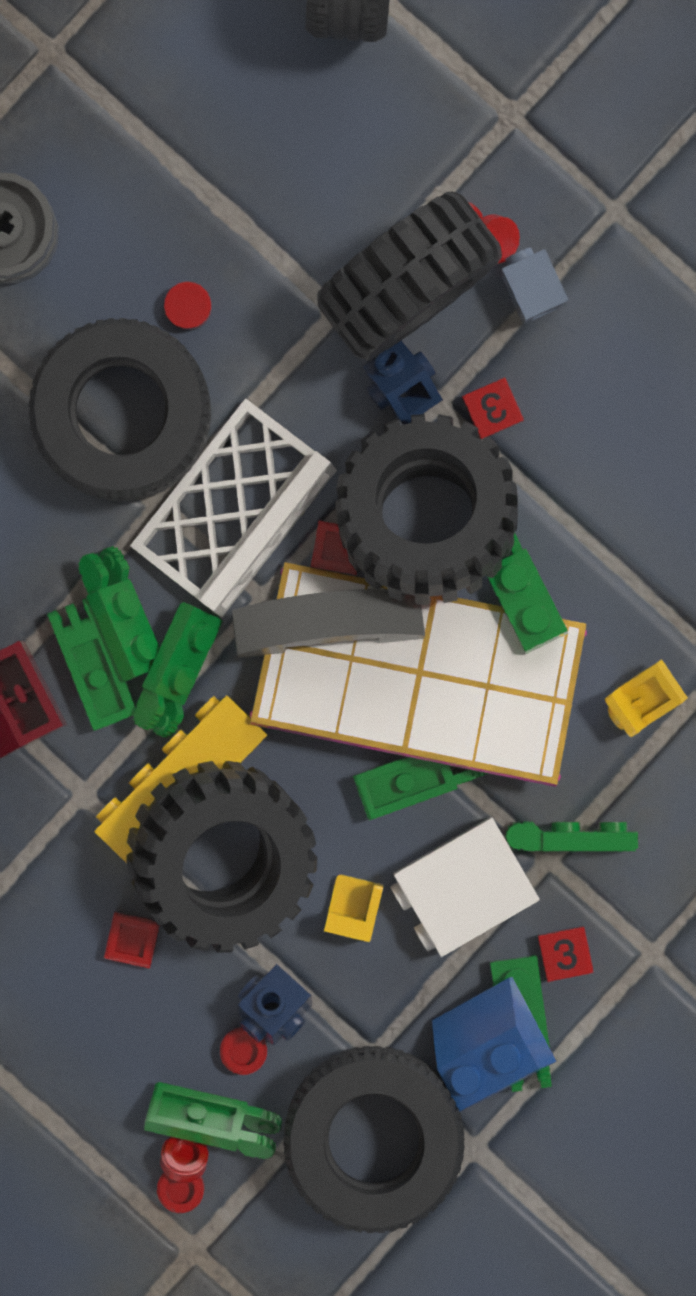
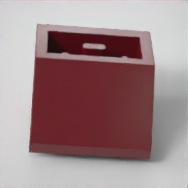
[0,640,67,759]

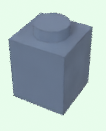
[500,247,569,326]

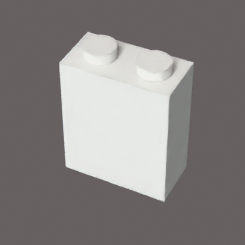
[390,816,540,957]

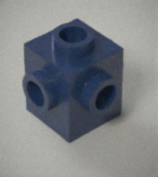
[363,340,443,425]
[238,964,312,1046]

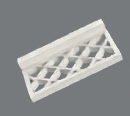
[130,398,337,618]

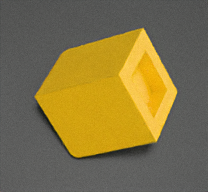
[324,874,383,942]

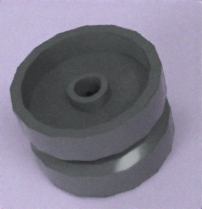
[0,173,59,284]

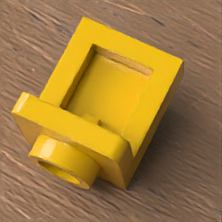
[605,659,688,737]

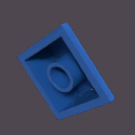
[432,977,557,1112]

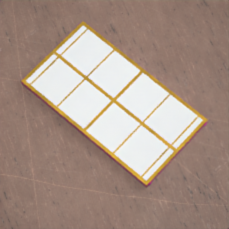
[250,562,587,787]

